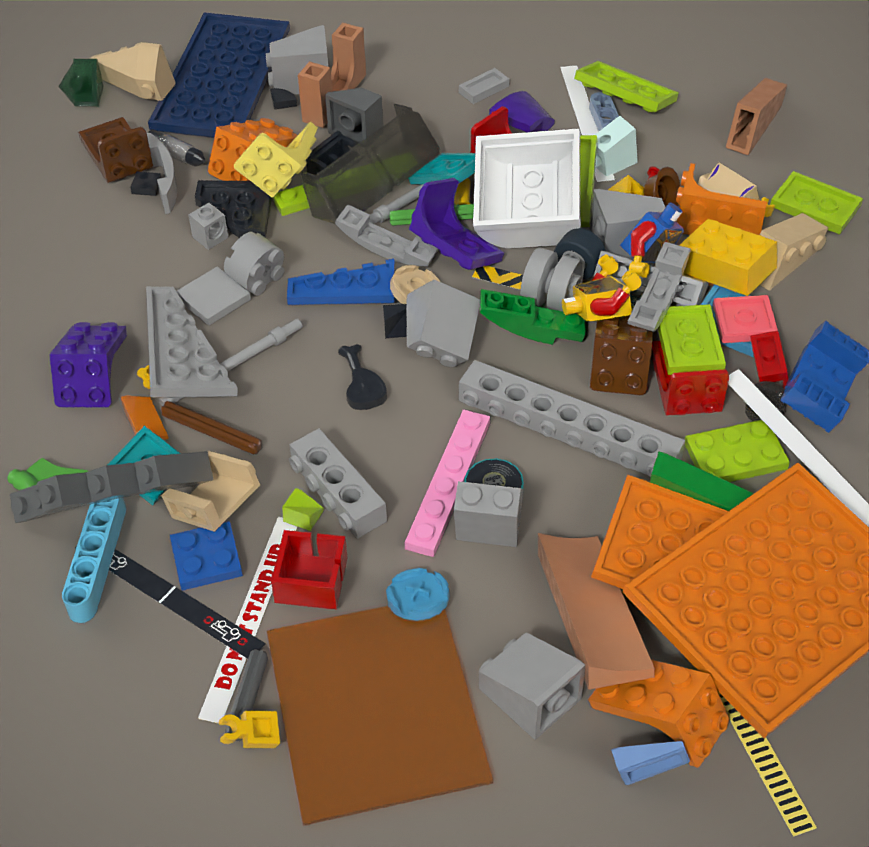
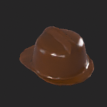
[643,167,680,207]

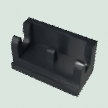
[306,130,359,180]

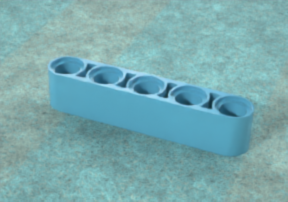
[62,498,126,623]

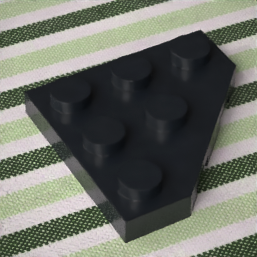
[195,180,272,238]

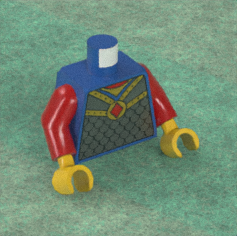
[620,203,683,278]

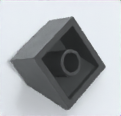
[325,88,384,150]

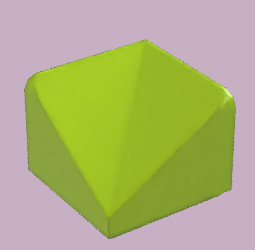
[282,488,324,531]

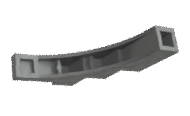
[10,451,214,523]

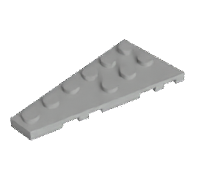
[146,286,238,398]

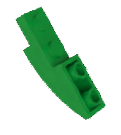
[480,289,585,345]

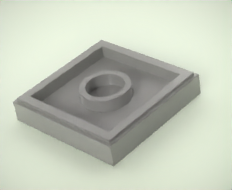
[176,266,251,326]

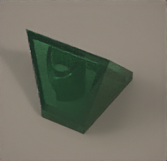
[58,59,104,107]

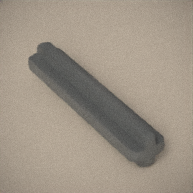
[225,649,268,741]

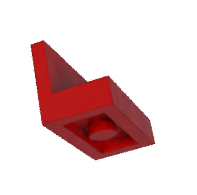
[750,331,789,392]

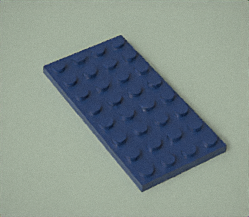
[148,12,290,137]

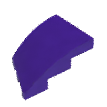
[489,91,555,133]

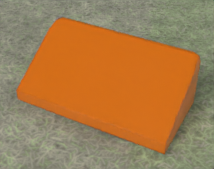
[121,396,169,440]

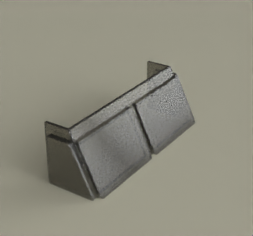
[300,104,441,224]

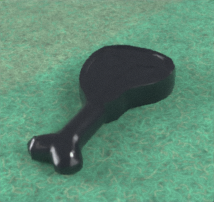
[338,344,387,410]

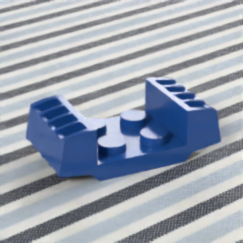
[780,321,869,433]

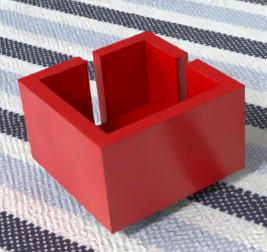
[271,530,348,610]

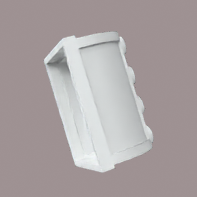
[473,129,581,248]

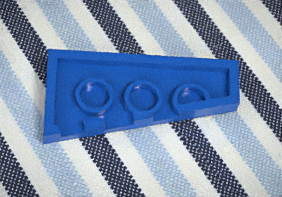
[287,258,395,305]

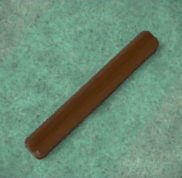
[161,401,262,455]

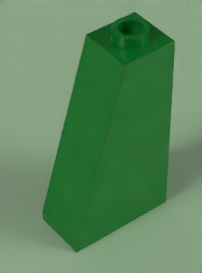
[650,451,754,511]

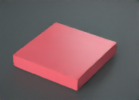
[713,295,779,343]

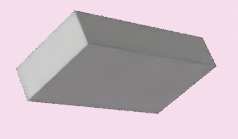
[459,68,509,104]

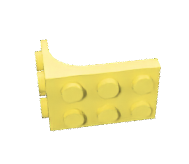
[234,122,318,198]

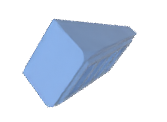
[611,741,690,785]

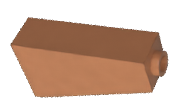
[726,78,787,155]

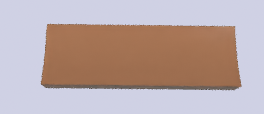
[538,533,655,690]

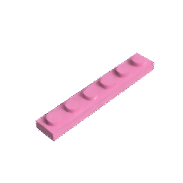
[405,410,490,557]

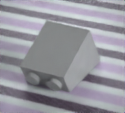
[266,25,328,94]
[590,189,666,259]
[406,279,480,367]
[454,481,524,547]
[479,632,586,740]

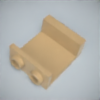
[161,451,260,532]

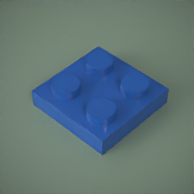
[170,521,243,591]

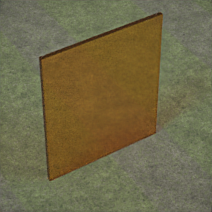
[267,606,493,826]

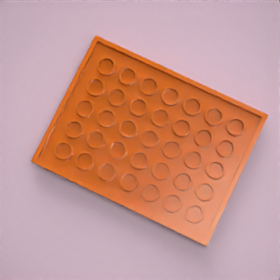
[623,463,869,739]

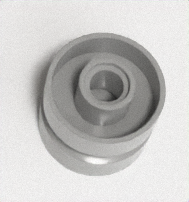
[520,248,584,311]

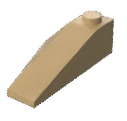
[90,42,176,101]

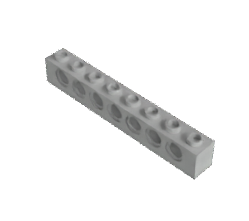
[459,360,685,477]

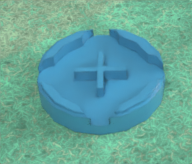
[386,568,450,621]

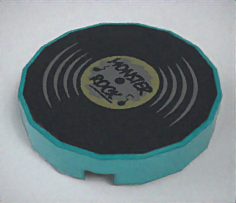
[464,458,524,489]

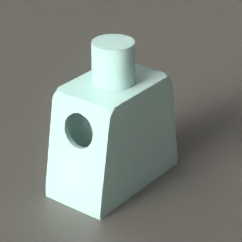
[595,116,638,176]

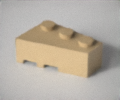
[760,213,828,291]

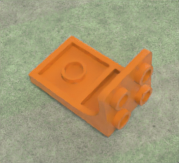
[208,118,297,181]
[676,163,767,235]
[588,660,729,768]

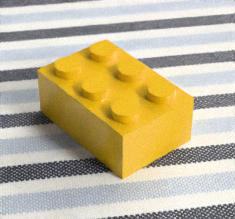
[679,219,777,296]

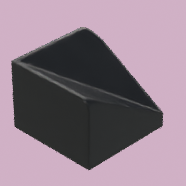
[383,304,407,339]

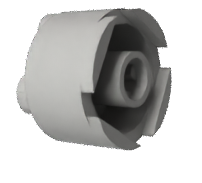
[224,232,284,296]

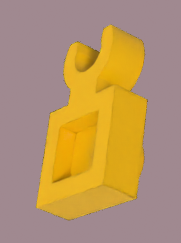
[219,711,280,748]

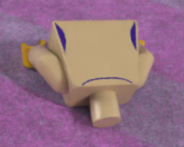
[698,163,775,217]

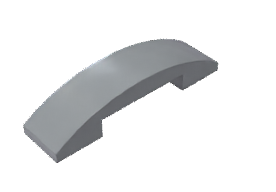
[147,133,177,214]
[335,205,439,266]
[628,242,691,332]

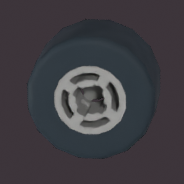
[554,228,606,280]

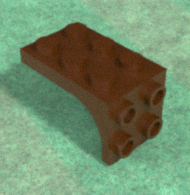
[78,117,153,183]
[590,315,652,395]

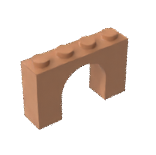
[298,22,366,128]

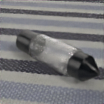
[147,129,205,167]

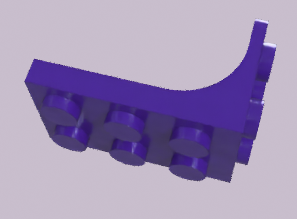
[409,178,505,270]
[49,322,127,407]

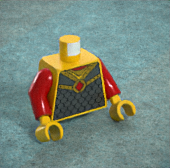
[562,254,641,321]

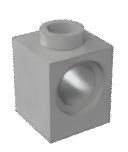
[188,203,228,250]

